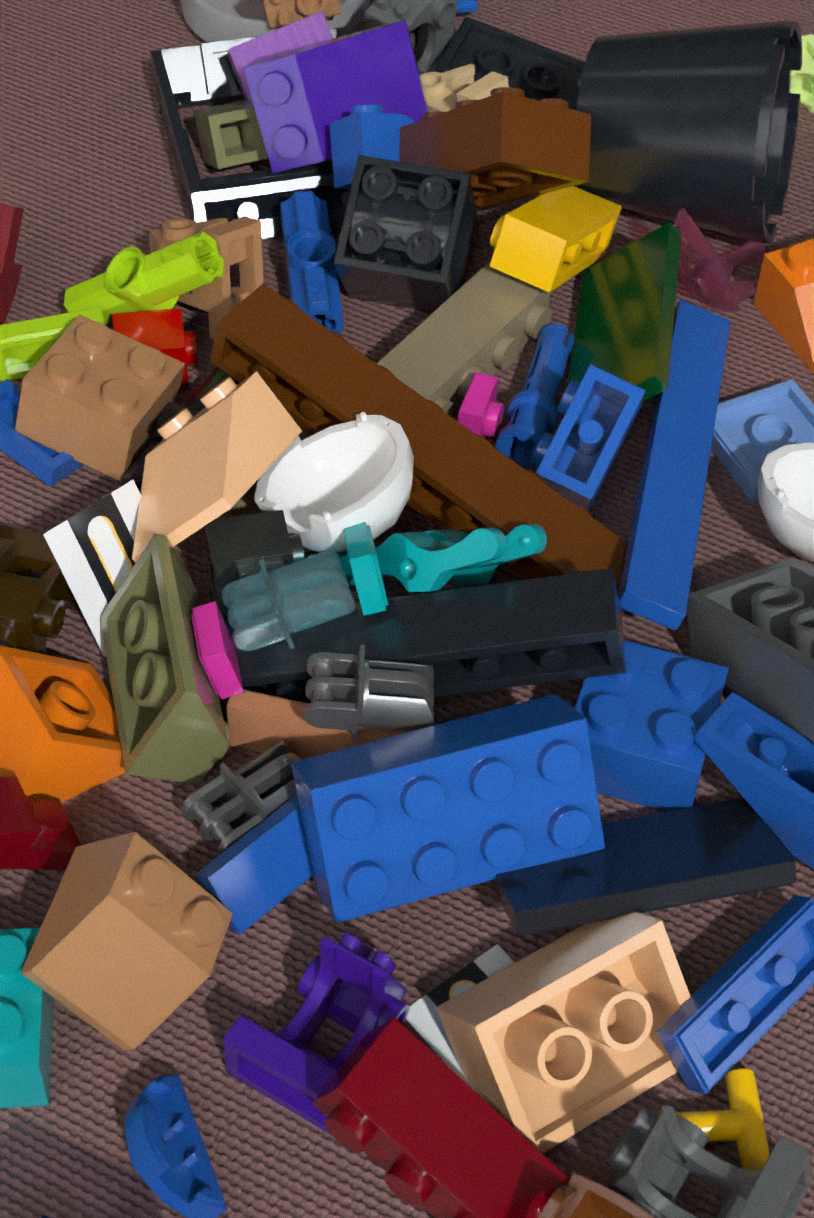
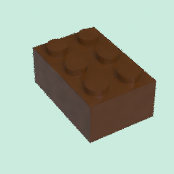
[399,87,591,210]

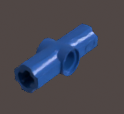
[280,191,344,333]

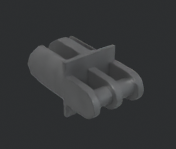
[304,645,434,741]
[181,740,302,855]

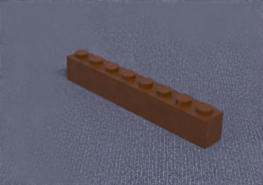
[211,283,628,618]

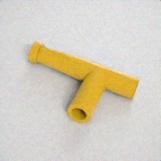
[675,1068,770,1170]

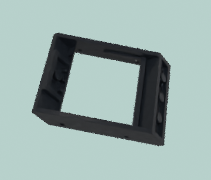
[150,27,351,239]

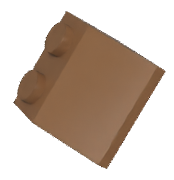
[21,832,233,1051]

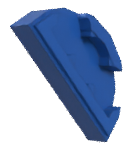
[124,1073,227,1218]

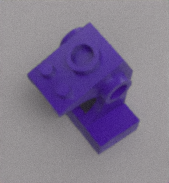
[223,932,409,1135]

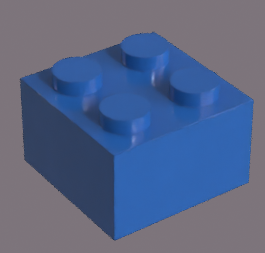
[575,640,729,812]

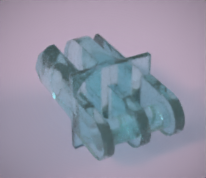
[221,551,355,651]

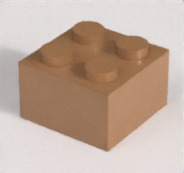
[15,315,185,482]

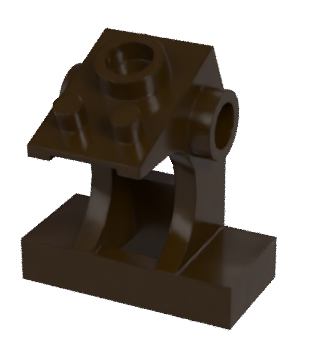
[0,525,81,654]

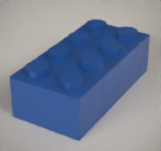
[291,694,605,923]

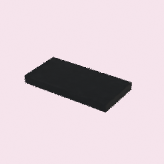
[490,798,796,936]

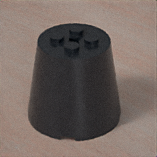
[576,21,802,244]

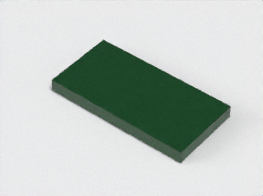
[563,221,682,417]

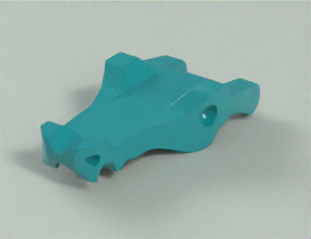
[308,524,547,592]

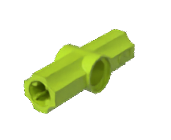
[63,231,224,325]

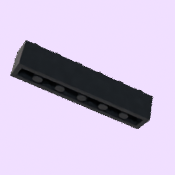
[224,568,626,705]

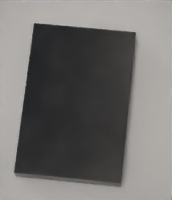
[434,17,585,110]

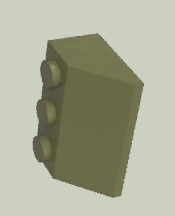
[100,534,230,785]

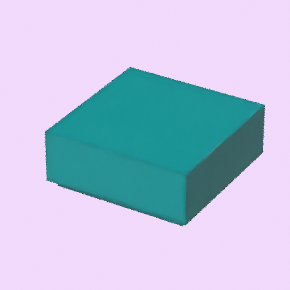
[343,522,388,616]

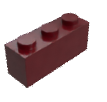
[312,1017,570,1218]

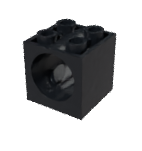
[334,155,477,313]

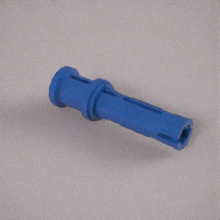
[496,323,574,469]

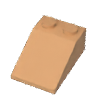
[132,371,302,563]

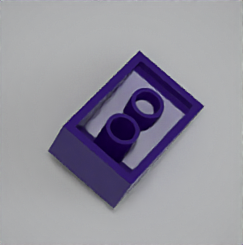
[243,19,429,174]

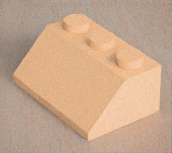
[436,911,691,1154]

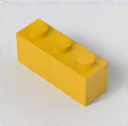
[490,186,622,293]

